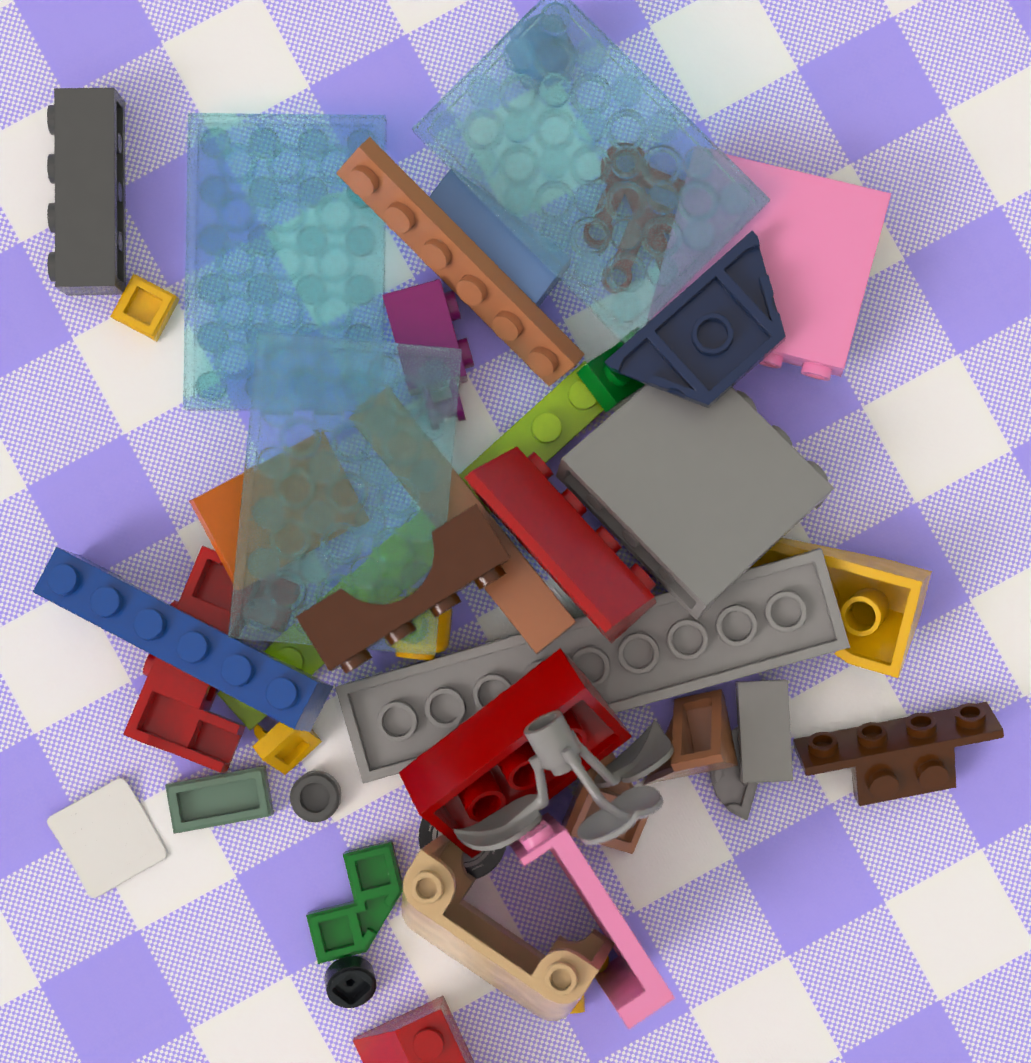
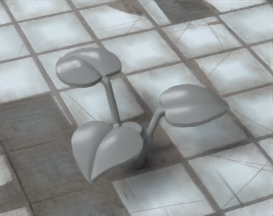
[454,710,674,851]

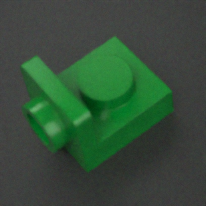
[576,328,647,412]

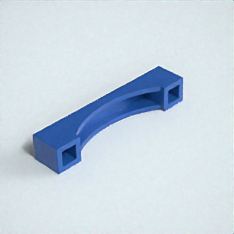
[33,547,333,732]

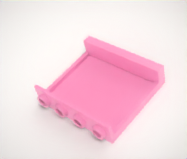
[647,147,891,381]
[510,812,675,1029]

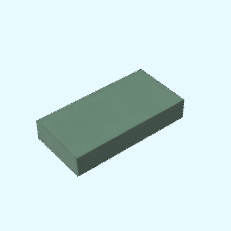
[165,765,274,834]

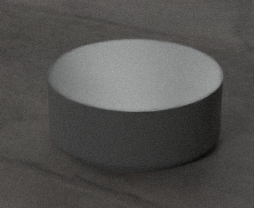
[290,771,342,822]

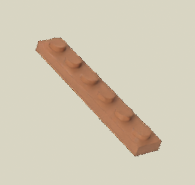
[336,137,585,386]

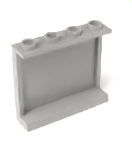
[556,385,834,620]

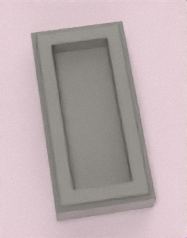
[735,679,793,783]

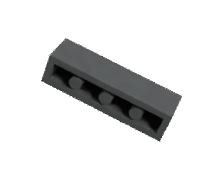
[47,88,126,296]

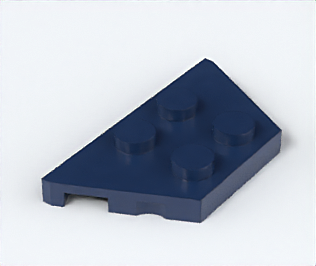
[605,231,786,408]

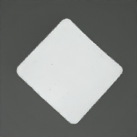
[47,778,167,898]

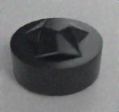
[324,956,376,1008]

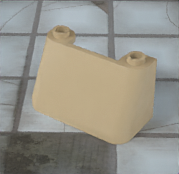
[401,834,615,1021]

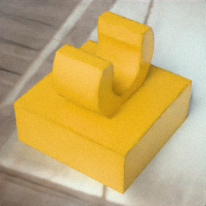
[252,722,322,775]

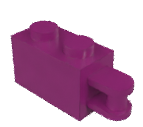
[382,279,474,429]

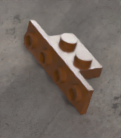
[793,702,1004,806]

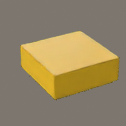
[110,273,180,342]

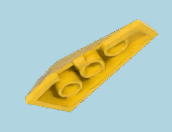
[750,538,932,678]

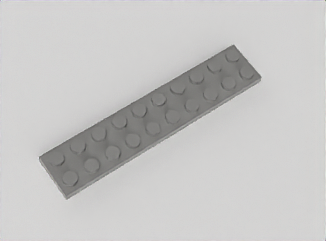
[335,548,850,784]

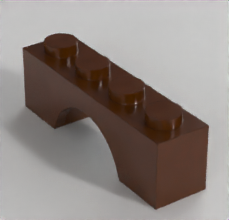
[296,504,510,674]

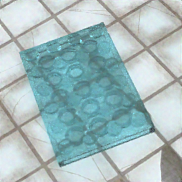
[412,0,771,344]
[183,113,387,412]
[228,331,462,655]

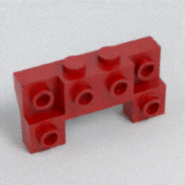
[123,546,303,773]

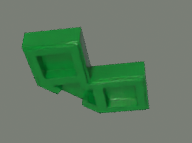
[306,840,403,964]

